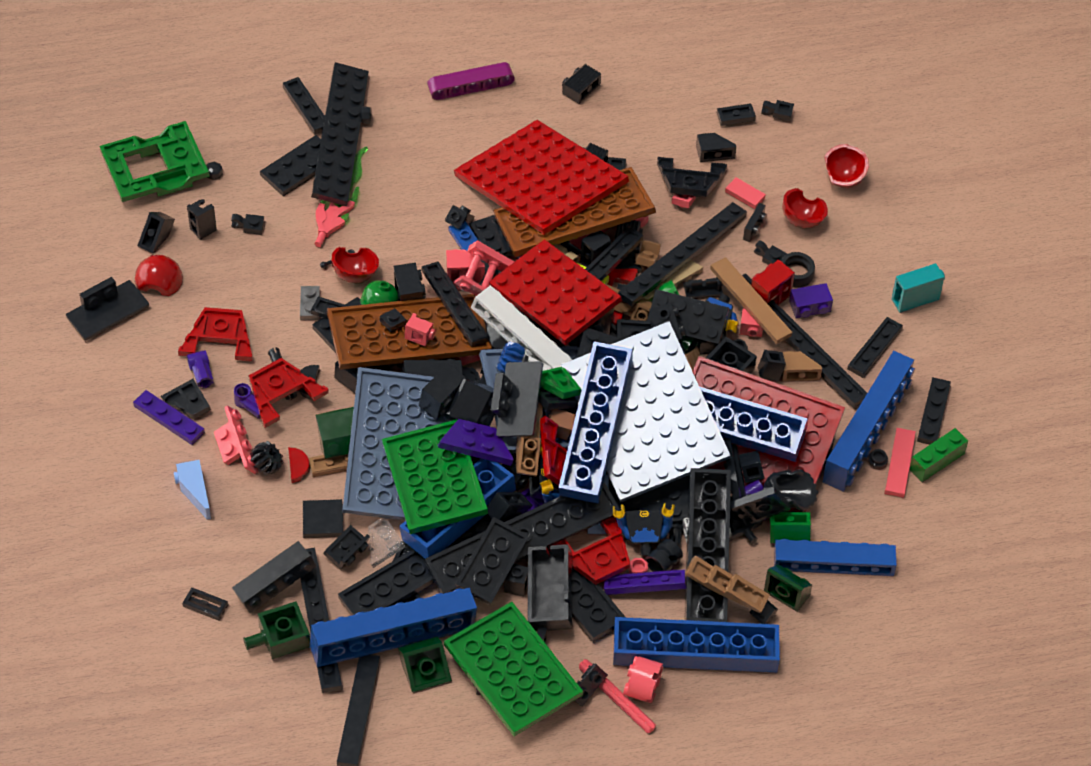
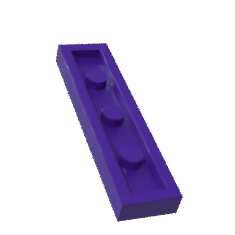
[133,390,205,445]
[604,569,686,595]

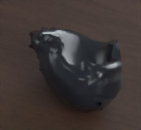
[764,469,818,512]

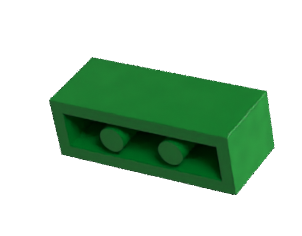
[909,428,969,482]

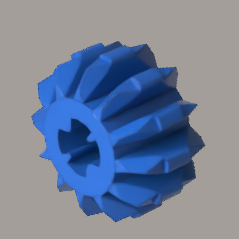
[497,342,525,374]

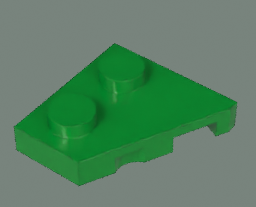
[541,367,581,399]

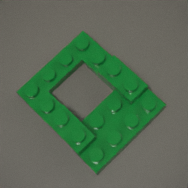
[99,121,210,202]

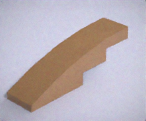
[684,556,770,613]

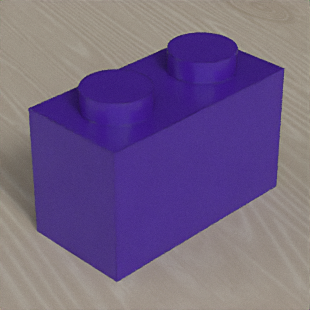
[789,283,833,318]

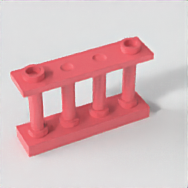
[454,240,514,302]

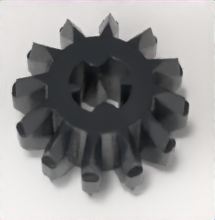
[250,441,284,475]

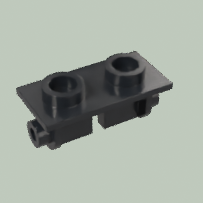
[683,277,723,298]
[574,663,608,707]

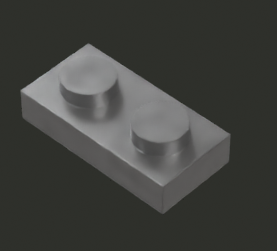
[300,286,320,320]

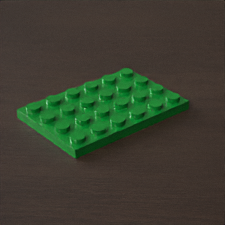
[382,419,488,534]
[444,602,583,736]

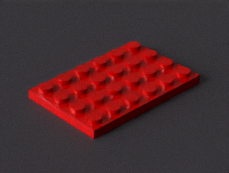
[489,239,622,345]

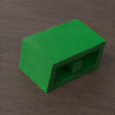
[770,512,811,543]

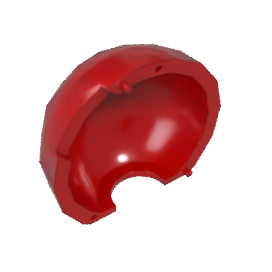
[824,144,869,188]
[782,188,828,228]
[331,247,379,284]
[134,255,183,297]

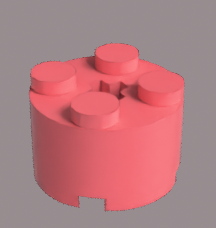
[623,656,663,704]

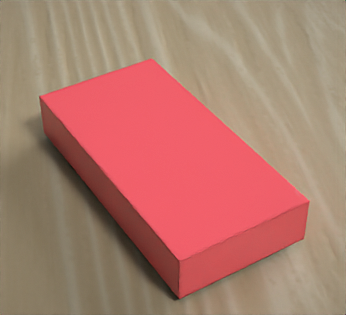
[725,177,766,209]

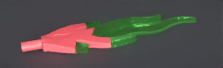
[314,146,368,247]

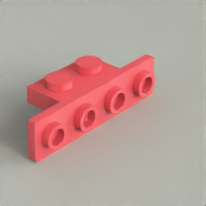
[214,405,258,474]

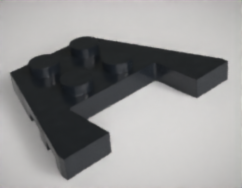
[657,157,727,197]

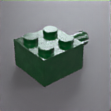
[243,601,310,659]

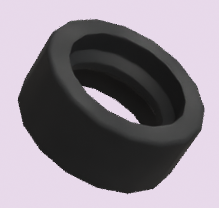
[781,252,815,288]

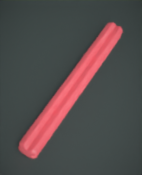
[579,659,656,733]

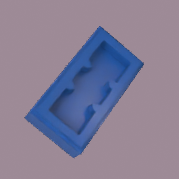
[449,221,478,251]

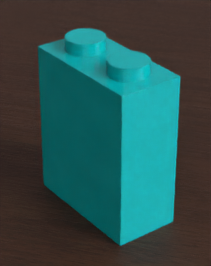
[891,263,945,313]

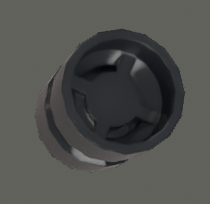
[645,539,683,572]

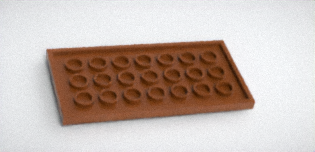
[493,167,656,257]
[327,294,492,370]

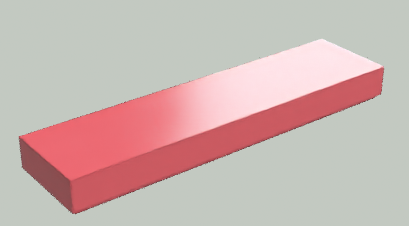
[884,428,916,498]

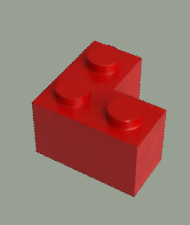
[751,260,795,305]

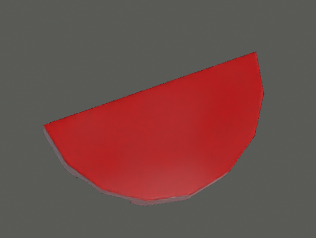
[288,447,310,483]

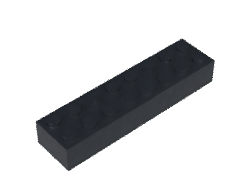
[684,468,731,622]

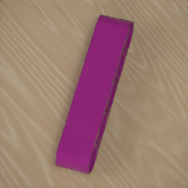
[427,62,515,100]

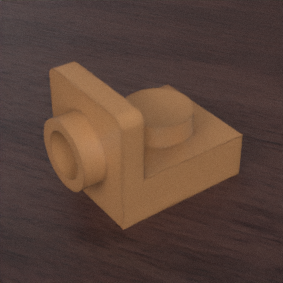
[635,240,661,267]

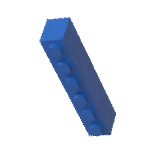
[774,539,897,576]

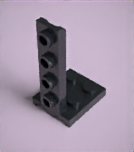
[723,437,791,525]

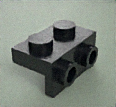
[323,525,370,570]

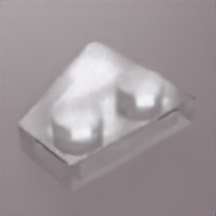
[368,518,405,568]

